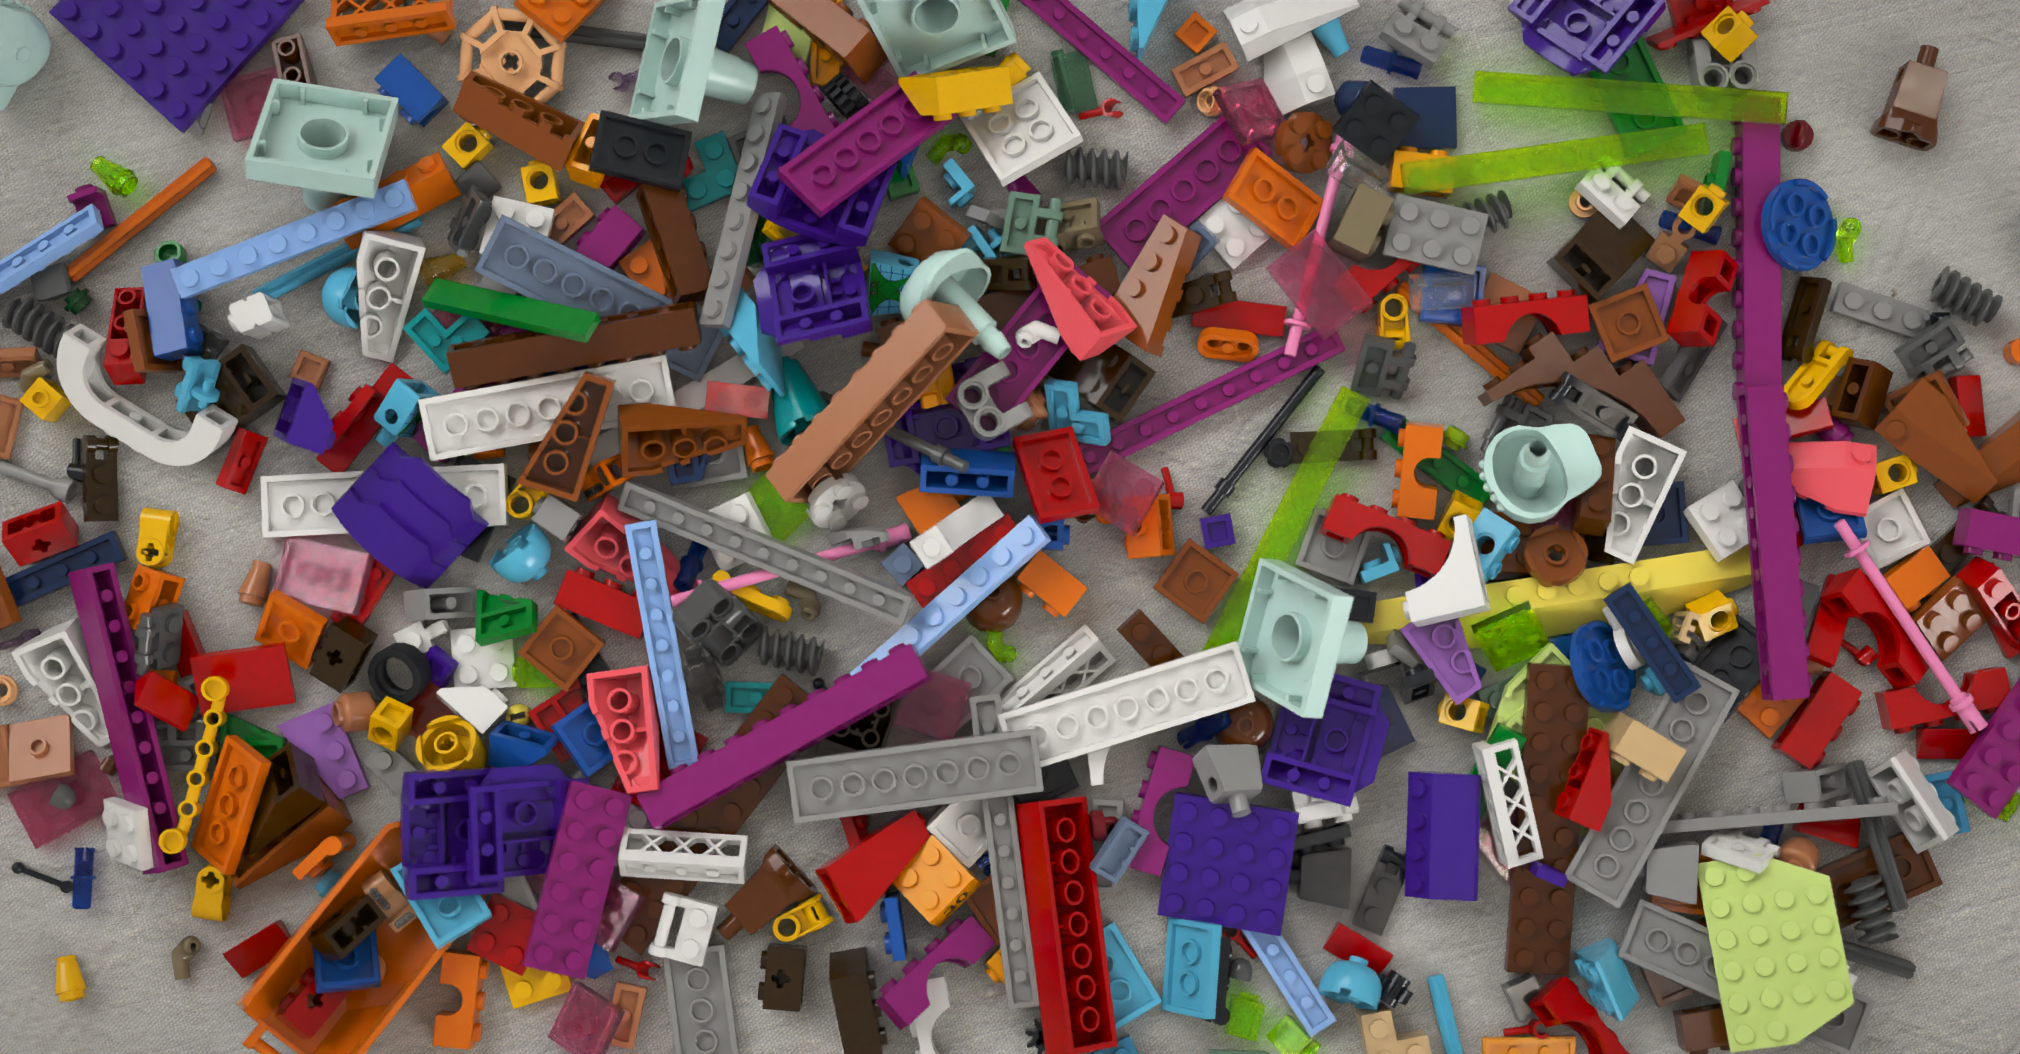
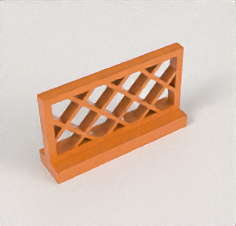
[326,0,456,47]

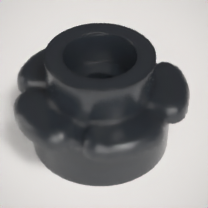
[1264,438,1292,468]

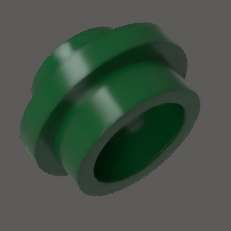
[64,288,93,316]

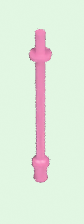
[1283,135,1355,357]
[1833,519,1988,734]
[670,523,911,608]

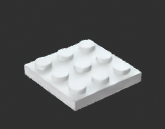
[960,72,1083,187]

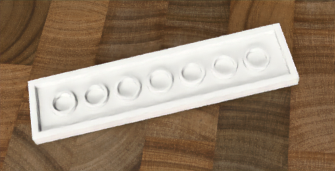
[418,354,676,461]
[260,463,509,538]
[998,640,1256,767]

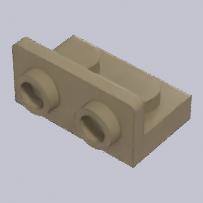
[1038,197,1105,252]

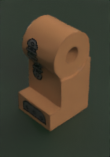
[361,868,418,933]

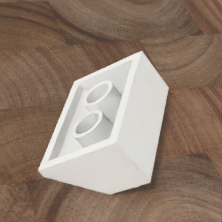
[1867,750,1960,854]

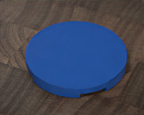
[1761,178,1837,272]
[1570,620,1636,714]

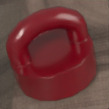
[1781,120,1814,152]
[1089,809,1118,842]

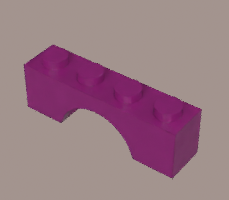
[744,25,839,135]
[1128,745,1194,876]
[875,915,996,1030]

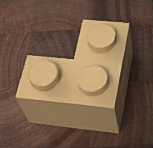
[1603,712,1687,783]
[1356,1005,1431,1054]

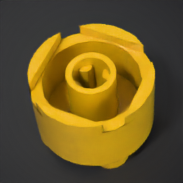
[415,715,488,771]

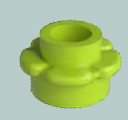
[1442,424,1470,451]

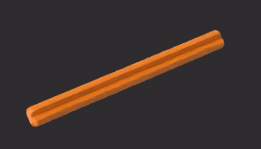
[66,157,217,282]
[1395,280,1544,407]

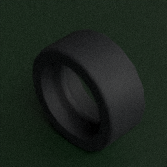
[368,643,431,704]

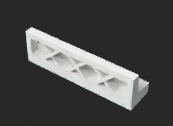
[1000,624,1116,713]
[1472,738,1544,868]
[618,828,748,884]

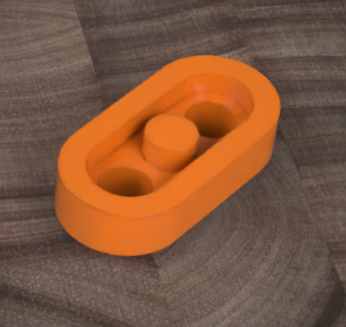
[1197,327,1259,362]

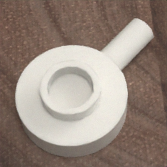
[1602,606,1646,670]

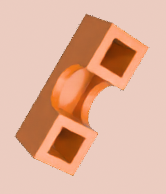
[1391,421,1444,520]
[432,948,490,1050]

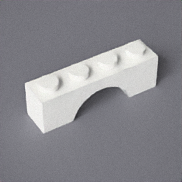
[910,972,951,1054]

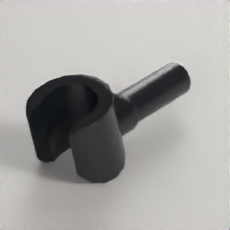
[1923,312,1951,325]
[67,438,83,482]

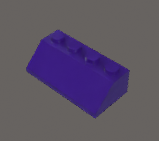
[272,377,336,455]
[1405,771,1481,901]

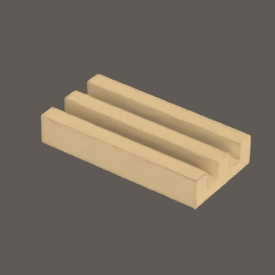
[1666,611,1701,644]

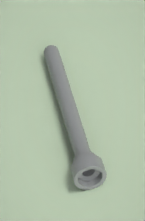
[0,460,78,504]

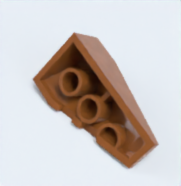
[1874,377,1998,504]
[618,403,747,477]
[1933,411,2020,508]
[231,776,353,889]

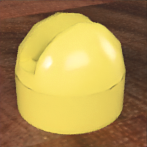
[506,704,531,726]

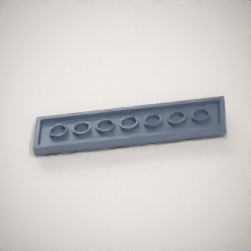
[474,214,723,383]

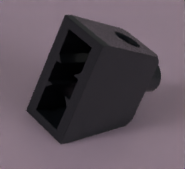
[1289,847,1352,909]

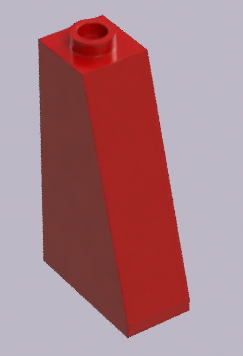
[815,809,930,924]

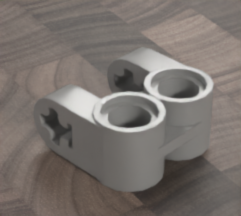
[1687,38,1760,100]
[955,361,1034,441]

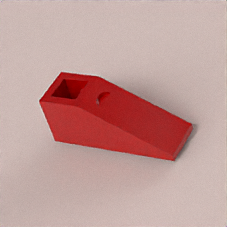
[103,287,147,385]
[1955,556,2020,650]
[1554,727,1612,832]

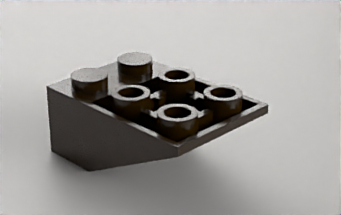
[1546,210,1655,305]
[176,344,286,439]
[1047,344,1156,425]
[815,699,901,756]
[246,742,325,854]

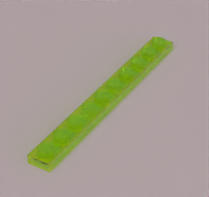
[1472,71,1789,125]
[1400,122,1710,195]
[1202,385,1370,651]

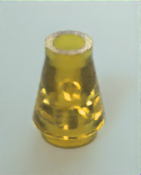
[420,253,467,287]

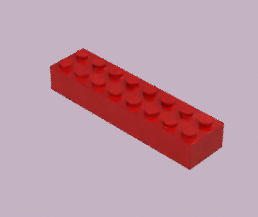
[1015,796,1118,1054]

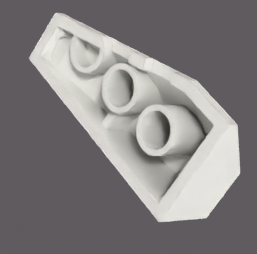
[1223,0,1360,62]
[1263,31,1335,121]
[356,230,426,363]
[1604,425,1687,565]
[11,617,110,747]

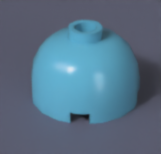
[321,267,360,329]
[489,523,551,583]
[1318,956,1382,1011]

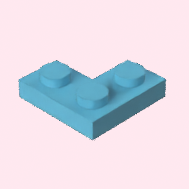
[1044,378,1111,446]

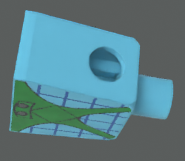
[868,249,919,316]
[374,378,440,447]

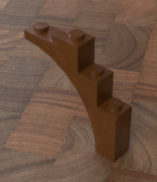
[1478,331,1686,438]

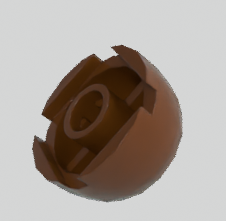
[965,576,1023,633]
[1211,696,1274,750]

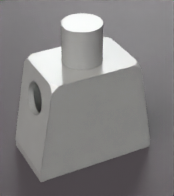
[1192,744,1263,818]
[1637,841,1699,904]

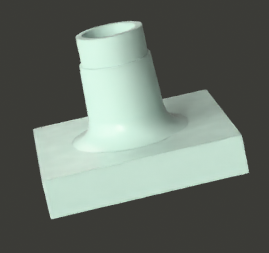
[629,0,758,126]
[857,0,1017,77]
[245,78,398,212]
[1238,558,1368,719]

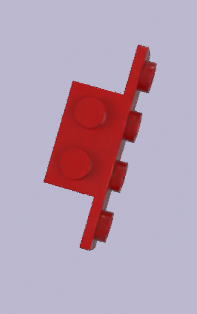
[1646,0,1770,51]
[316,363,415,472]

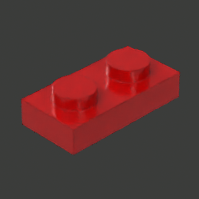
[215,427,268,495]

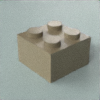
[1326,183,1395,263]

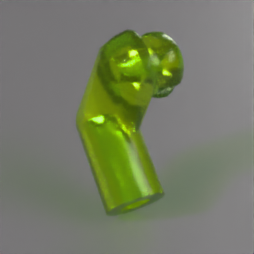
[926,132,972,165]
[1836,217,1862,263]
[987,631,1017,664]

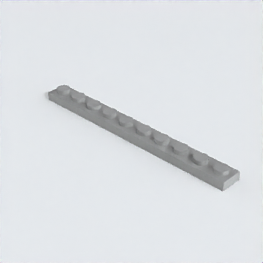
[617,479,915,626]
[969,694,1040,1010]

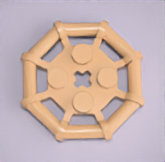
[457,5,568,104]

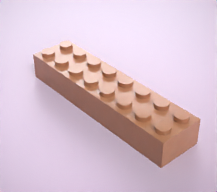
[765,299,980,504]

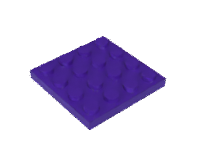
[1157,791,1300,936]

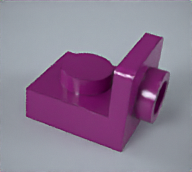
[67,184,117,229]

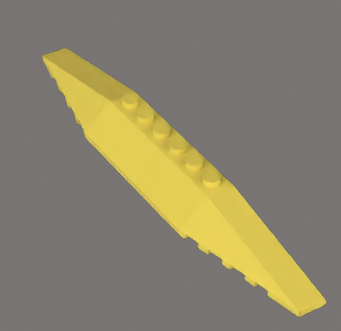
[1360,544,1800,648]

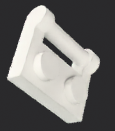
[648,892,719,967]

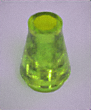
[90,156,138,197]

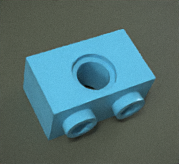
[1473,507,1521,584]

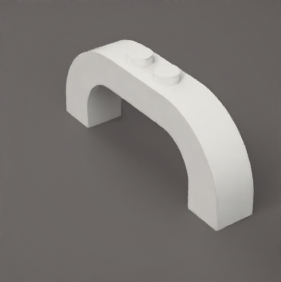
[57,323,238,466]

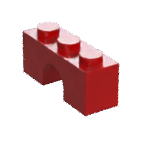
[1667,249,1739,347]

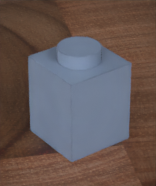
[881,542,925,587]

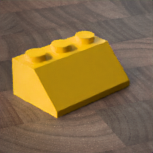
[898,66,1013,121]

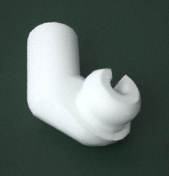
[1015,320,1060,348]

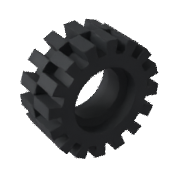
[821,72,869,119]

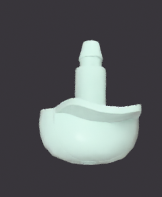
[0,0,51,111]
[900,248,1012,360]
[1479,423,1602,524]

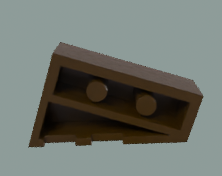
[829,947,888,1054]

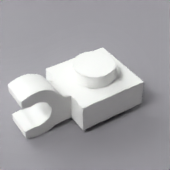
[393,619,452,654]

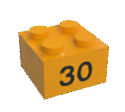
[892,835,983,927]

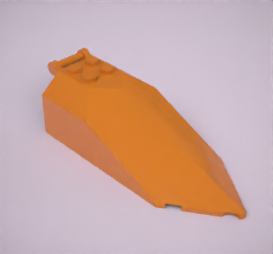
[236,821,485,1054]

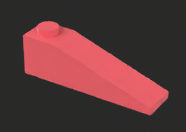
[1023,237,1137,361]
[1741,441,1877,517]
[563,492,698,596]
[586,665,660,794]

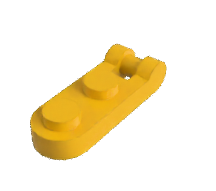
[1783,340,1853,410]
[712,570,793,623]

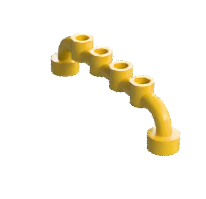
[159,676,230,854]

